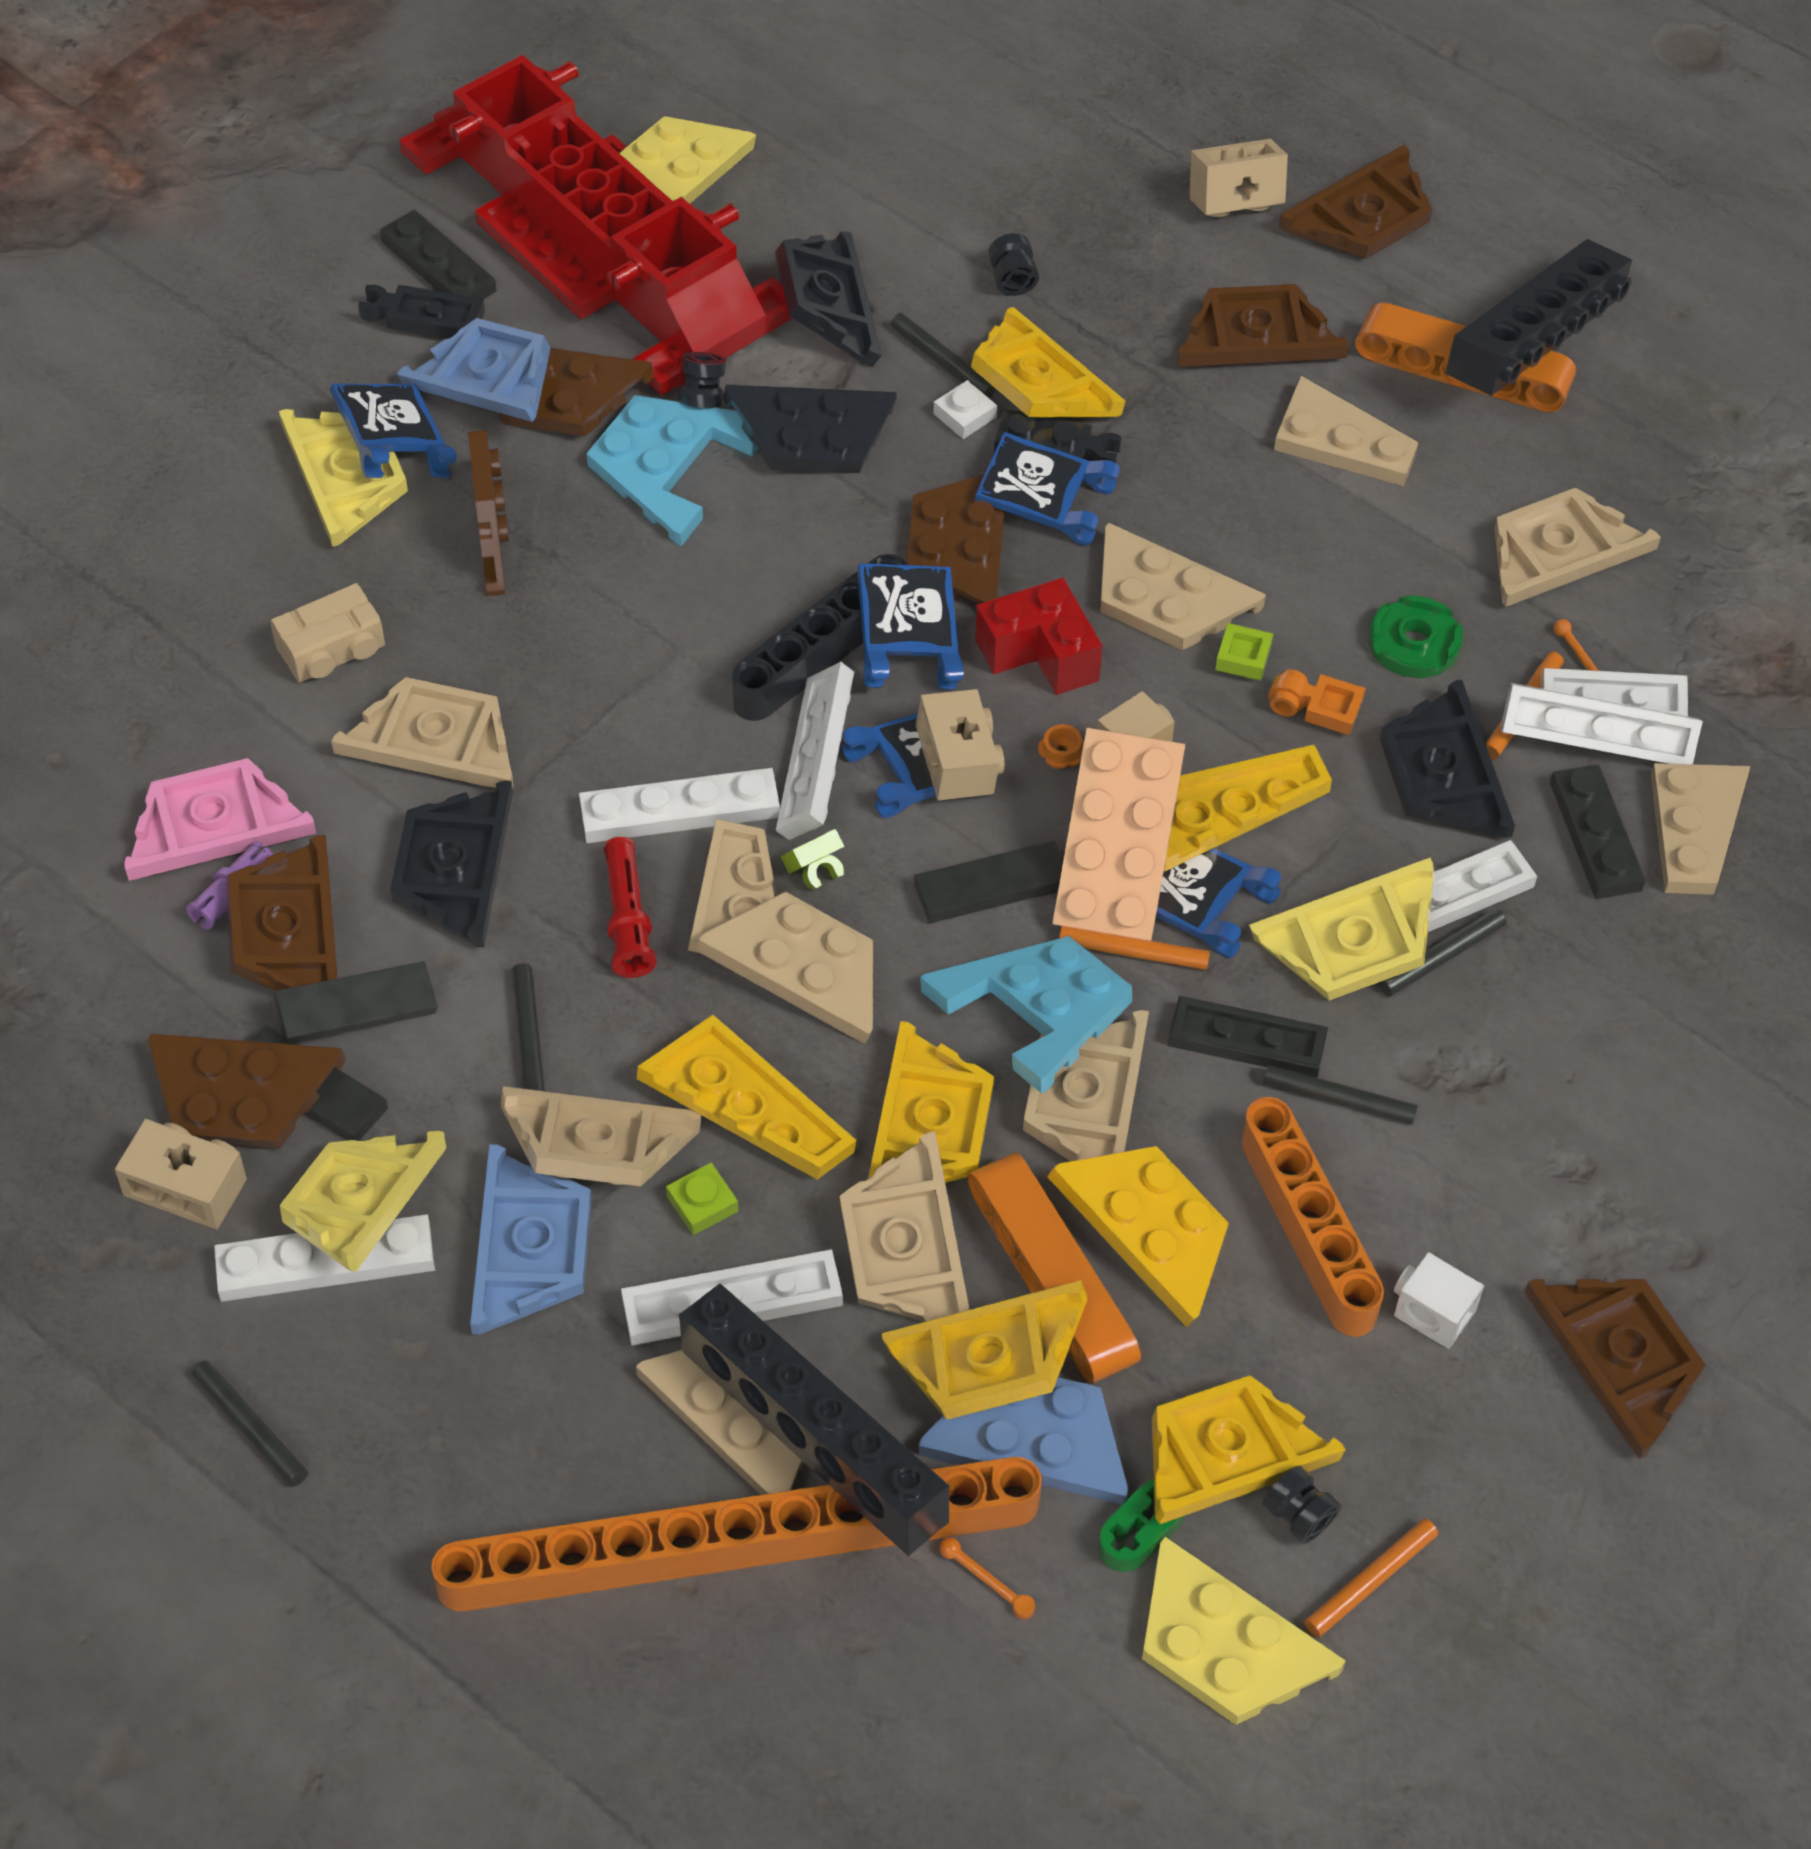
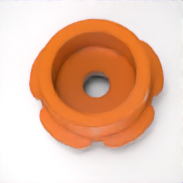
[1038,724,1084,769]

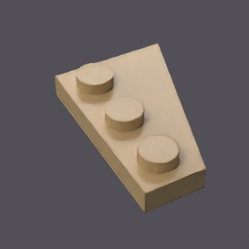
[1274,376,1419,486]
[1651,763,1751,895]
[688,819,774,953]

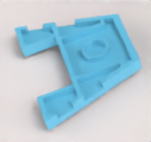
[587,395,759,546]
[920,936,1133,1094]

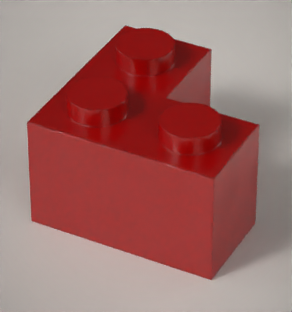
[975,577,1103,695]

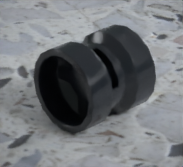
[988,233,1039,296]
[678,352,726,408]
[1263,1465,1342,1545]

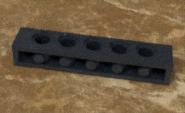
[1445,239,1632,396]
[679,1283,949,1556]

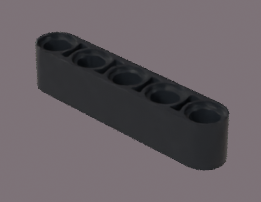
[732,554,908,721]

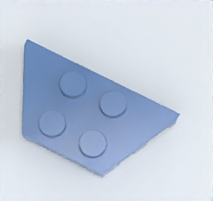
[397,318,551,422]
[470,1144,592,1335]
[919,1377,1128,1505]

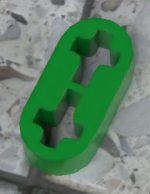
[1098,1479,1184,1572]

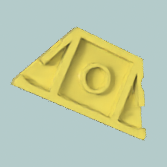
[620,116,756,204]
[279,409,408,547]
[1249,858,1435,1001]
[280,1131,446,1272]
[1142,1537,1346,1725]

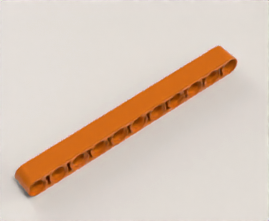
[431,1457,1042,1611]

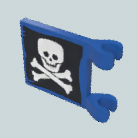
[330,383,457,478]
[975,432,1120,546]
[857,563,964,690]
[841,713,999,818]
[1156,848,1281,958]

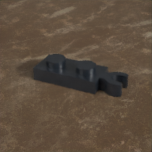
[358,285,485,339]
[994,409,1122,463]

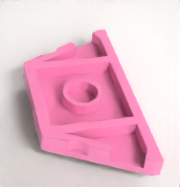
[124,758,316,881]

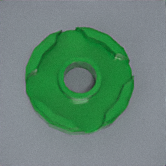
[1368,595,1464,679]

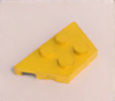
[971,307,1125,417]
[868,1021,994,1183]
[1047,1146,1229,1327]
[882,1280,1088,1420]
[1152,1375,1346,1525]

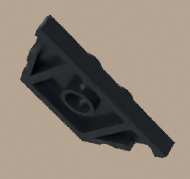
[775,231,882,367]
[723,384,897,473]
[1380,680,1515,838]
[390,781,513,948]

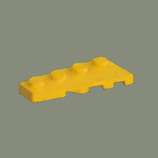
[1164,745,1332,872]
[636,1015,857,1180]

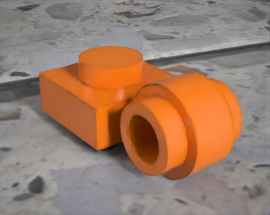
[1268,669,1366,736]

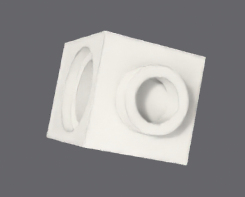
[1393,1252,1484,1349]

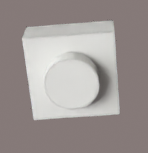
[933,380,997,439]

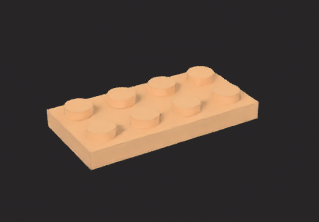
[1053,728,1185,941]

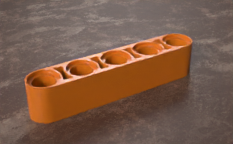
[1355,303,1576,412]
[1241,1097,1384,1337]
[967,1152,1141,1385]

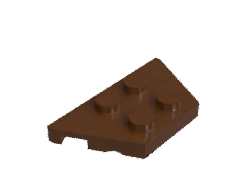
[1279,144,1432,259]
[1177,284,1349,367]
[499,348,655,436]
[468,430,509,596]
[907,474,1004,604]
[226,835,337,991]
[148,1034,346,1149]
[1525,1279,1706,1459]

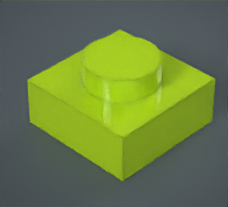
[1215,623,1274,681]
[666,1162,739,1236]

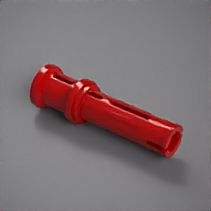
[603,837,657,978]

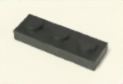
[380,209,497,299]
[1550,764,1646,899]

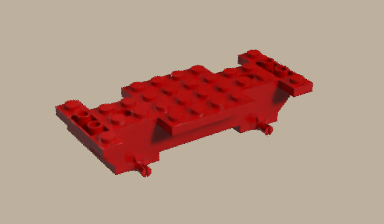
[399,54,793,396]

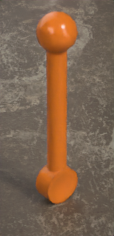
[1553,619,1599,671]
[939,1537,1036,1620]

